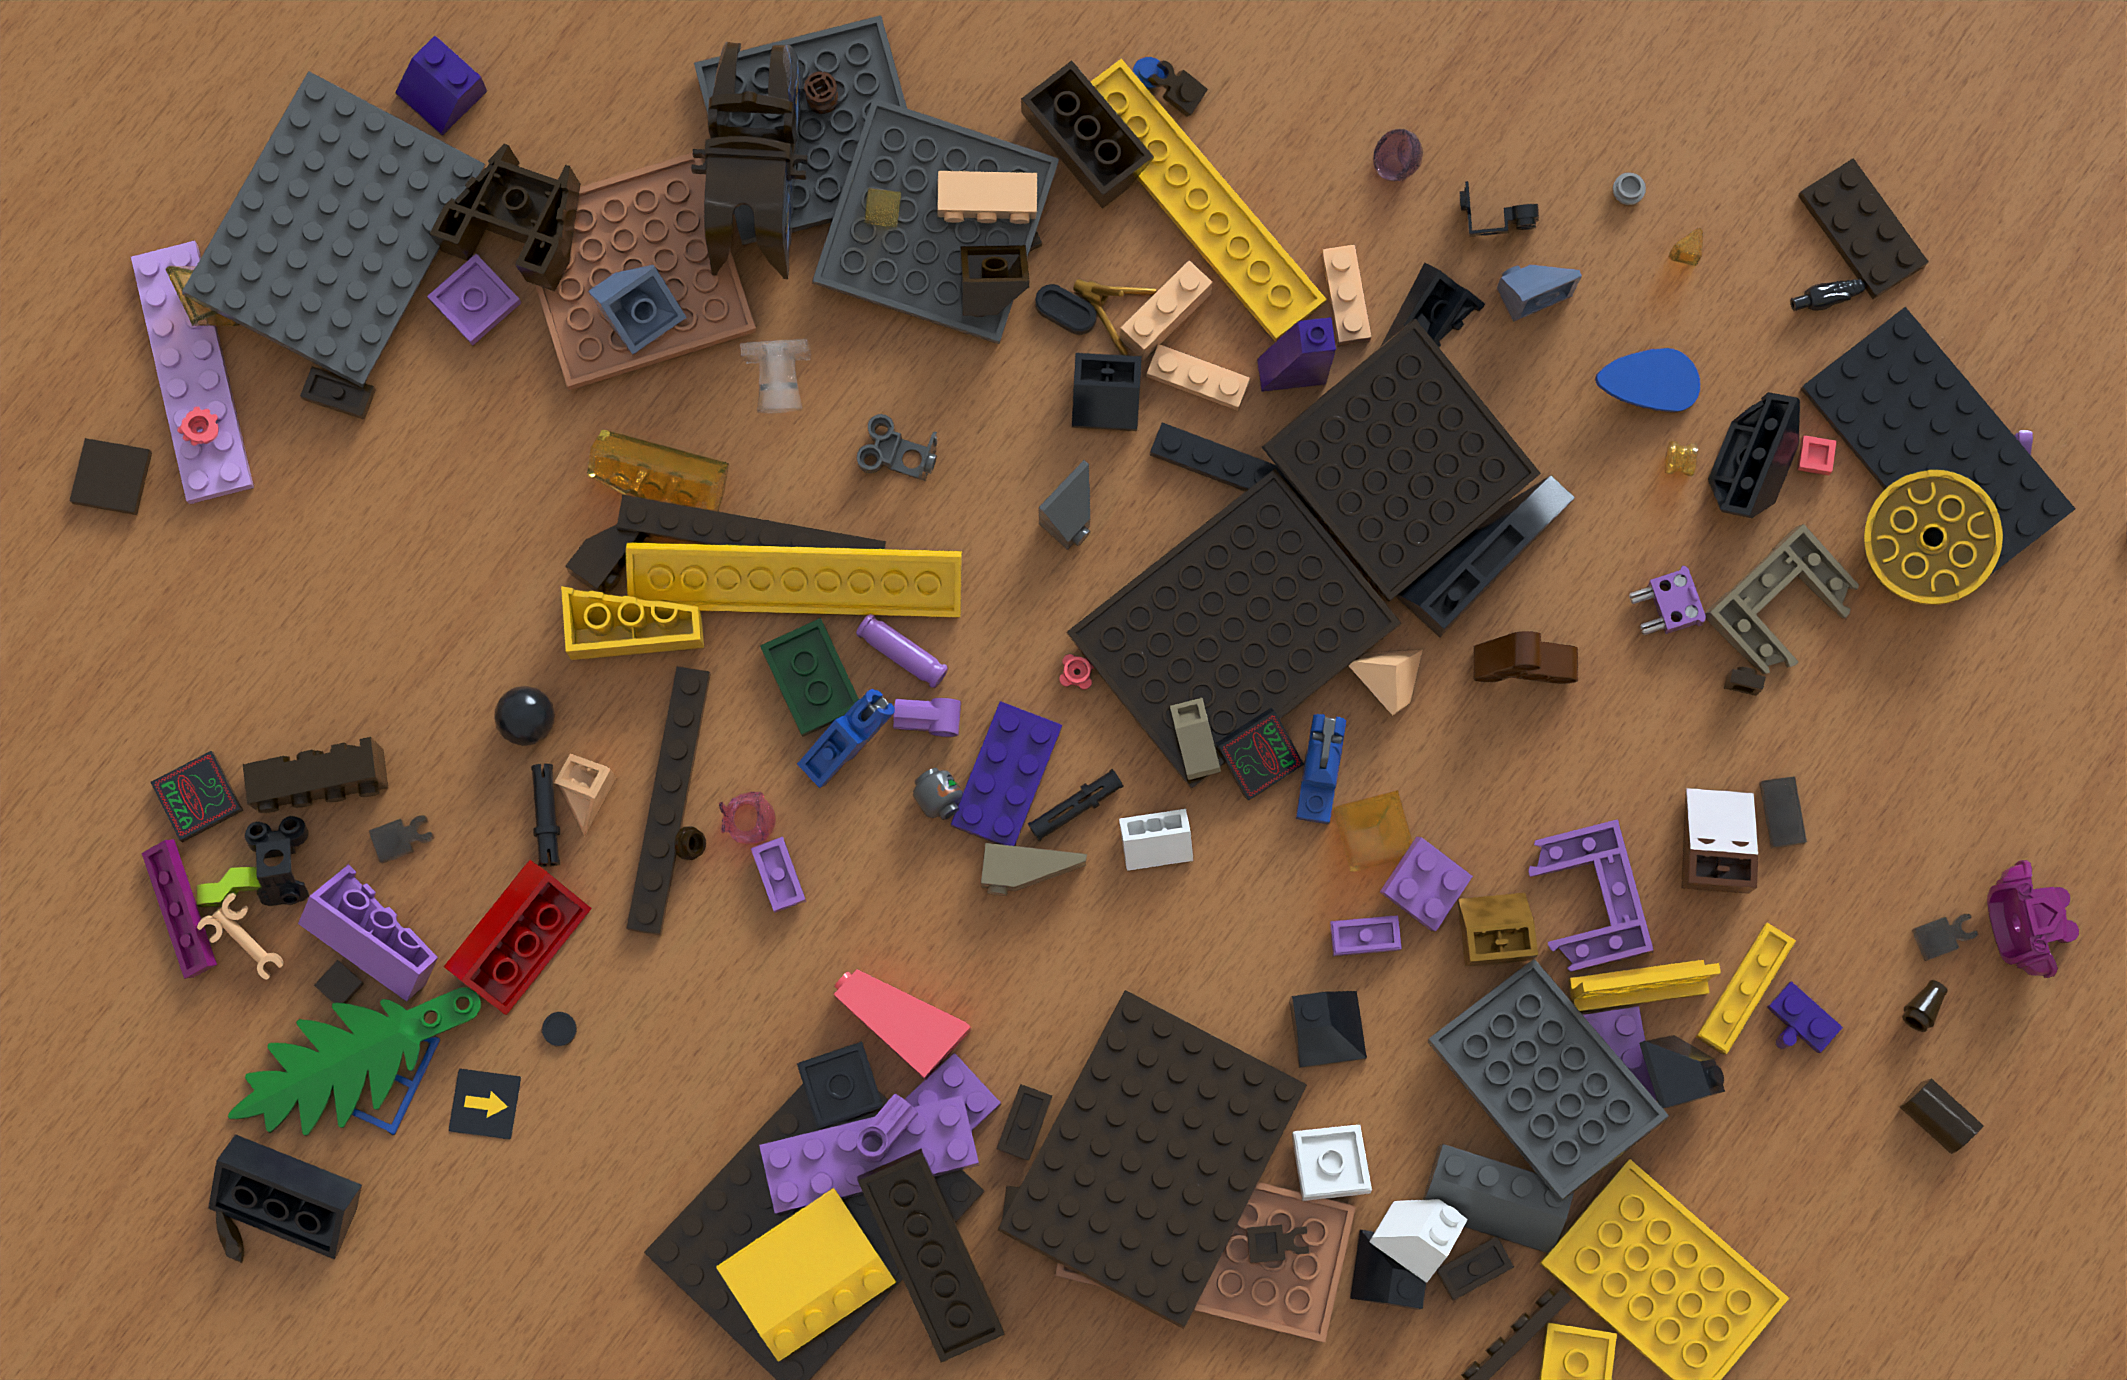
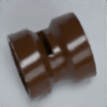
[804,71,839,114]

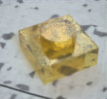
[865,188,901,227]

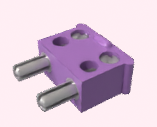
[1629,566,1706,635]

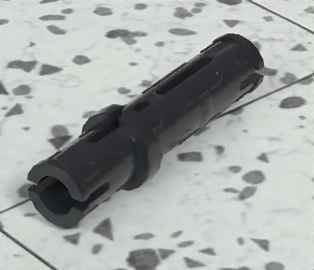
[531,764,560,867]
[1028,769,1124,841]

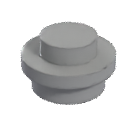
[1613,173,1646,205]

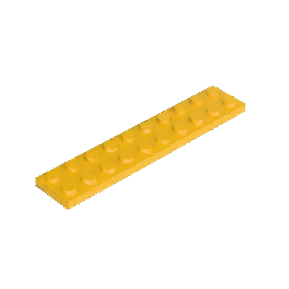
[1091,59,1327,342]
[626,543,962,617]

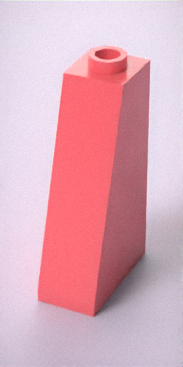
[834,969,971,1080]

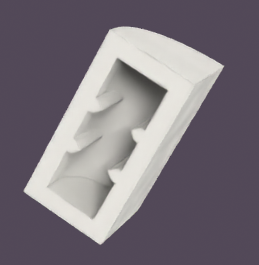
[1119,809,1193,871]

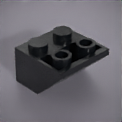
[1072,353,1142,431]

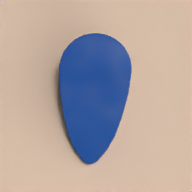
[1595,348,1700,412]

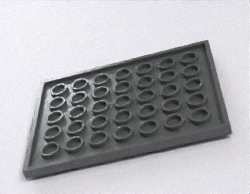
[182,71,485,388]

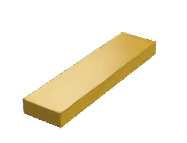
[1696,922,1796,1055]

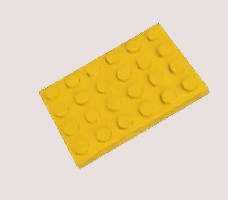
[1539,1159,1789,1380]

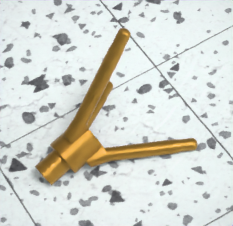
[1073,279,1157,356]

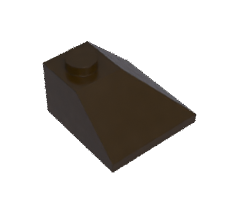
[960,245,1030,317]

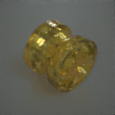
[1665,441,1698,476]

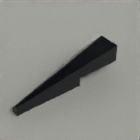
[1380,262,1485,347]

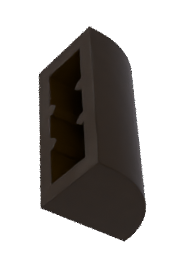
[1899,1078,1984,1154]

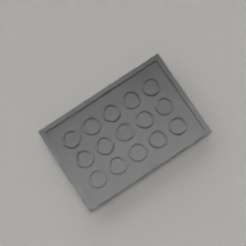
[1428,959,1669,1202]

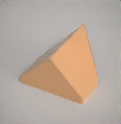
[1348,649,1423,716]
[554,754,617,837]

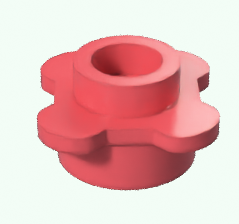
[1059,654,1094,690]

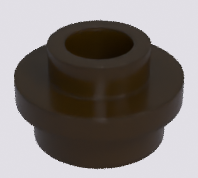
[675,826,706,860]

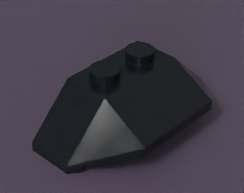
[1708,392,1800,518]

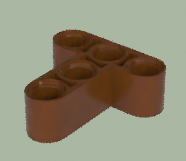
[1473,631,1578,684]

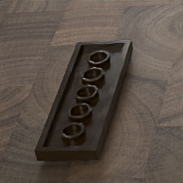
[857,1148,1005,1362]

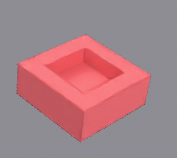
[1797,435,1836,475]

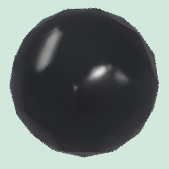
[494,686,555,746]

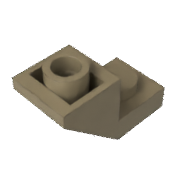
[1170,698,1221,780]

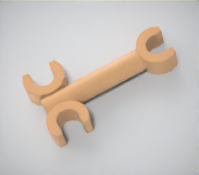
[197,893,284,980]

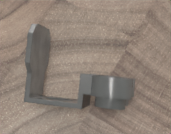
[857,414,938,481]

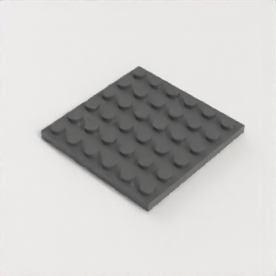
[694,15,907,245]
[812,98,1059,344]

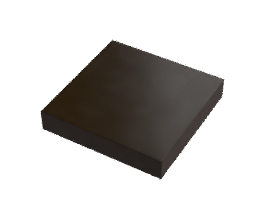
[70,438,152,515]

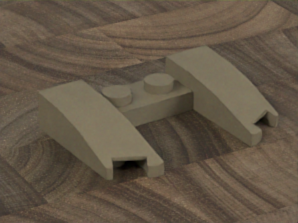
[1705,524,1859,674]

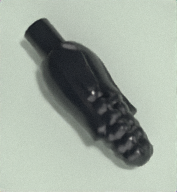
[1790,279,1865,311]

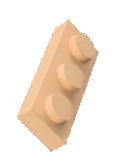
[1322,245,1371,346]
[1146,344,1250,411]

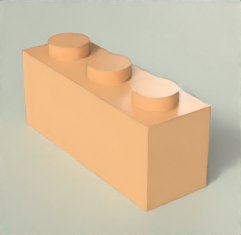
[937,171,1037,224]
[1120,261,1213,361]

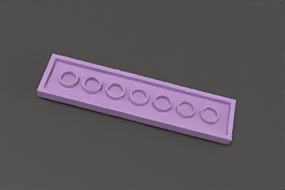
[131,241,254,504]

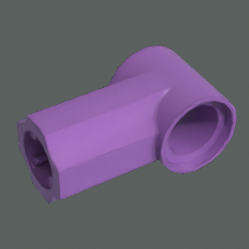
[893,698,961,737]
[856,1094,918,1162]

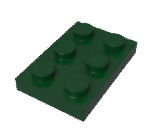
[760,618,859,737]

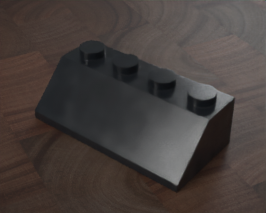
[208,1134,362,1259]

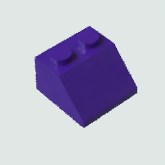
[395,36,487,136]

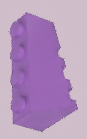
[298,864,438,1001]

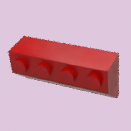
[443,860,592,1015]

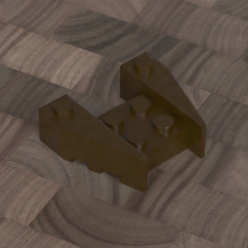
[429,144,581,291]

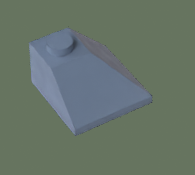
[588,265,687,354]
[1497,265,1582,322]

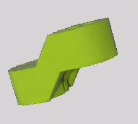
[197,867,261,907]

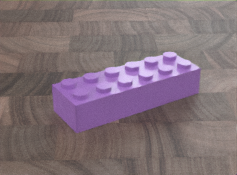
[759,1095,979,1215]

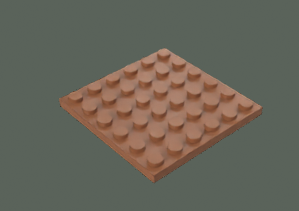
[522,152,757,391]

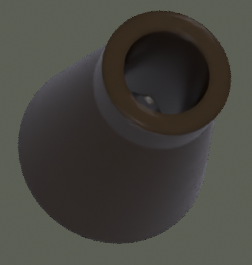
[1902,980,1948,1032]

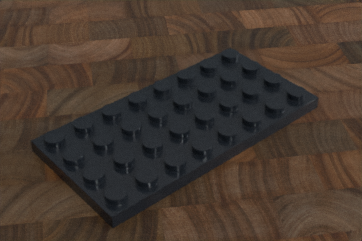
[1801,307,2075,575]

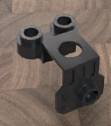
[1459,181,1539,237]
[245,816,309,906]

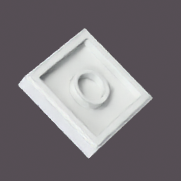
[1291,1125,1372,1201]

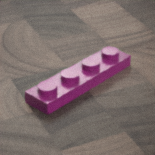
[142,839,217,979]

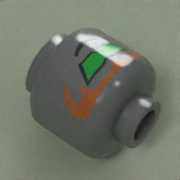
[913,768,963,820]

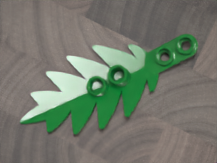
[228,987,481,1136]

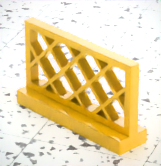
[1568,960,1721,1012]

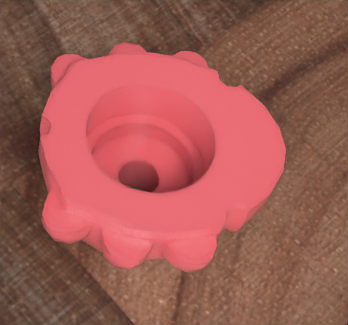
[177,406,219,446]

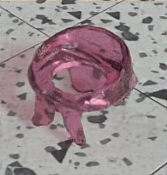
[719,792,776,844]

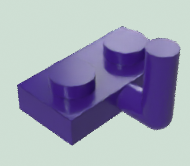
[1767,981,1843,1053]

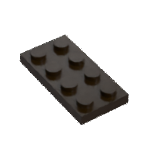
[1798,158,1929,299]

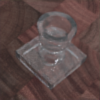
[740,339,811,413]

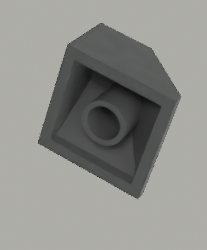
[1039,460,1091,550]

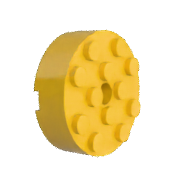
[1864,470,2003,605]

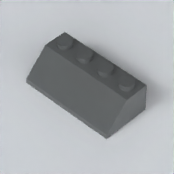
[1423,1144,1574,1253]

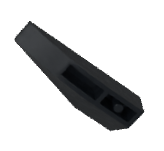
[1395,476,1575,637]

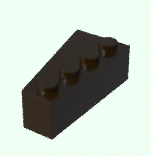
[243,737,388,813]

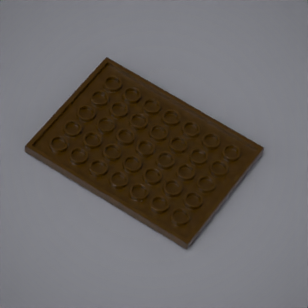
[1067,469,1401,790]
[998,990,1307,1329]
[644,1050,985,1380]

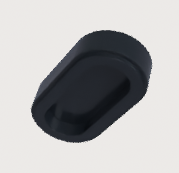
[1035,284,1096,335]

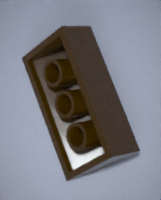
[1021,60,1154,208]

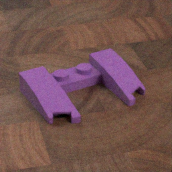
[1529,819,1654,972]

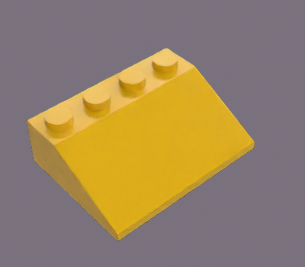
[716,1188,896,1362]

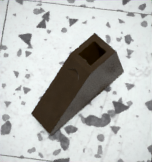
[566,524,652,593]

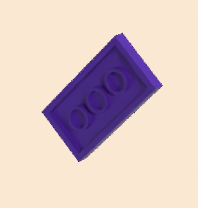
[951,701,1062,846]

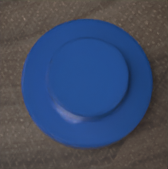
[1133,57,1164,89]

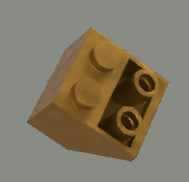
[1457,893,1538,967]

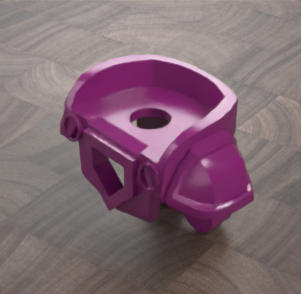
[1987,860,2079,978]

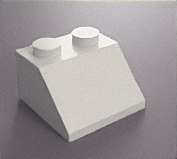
[1369,1199,1468,1283]

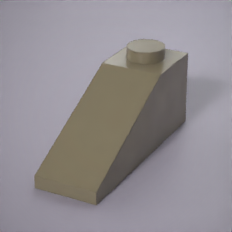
[981,843,1087,896]

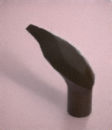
[216,1211,244,1263]

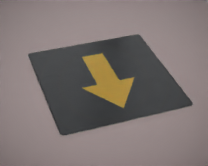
[449,1069,521,1139]

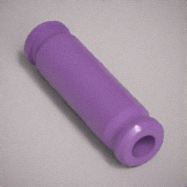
[856,614,948,688]

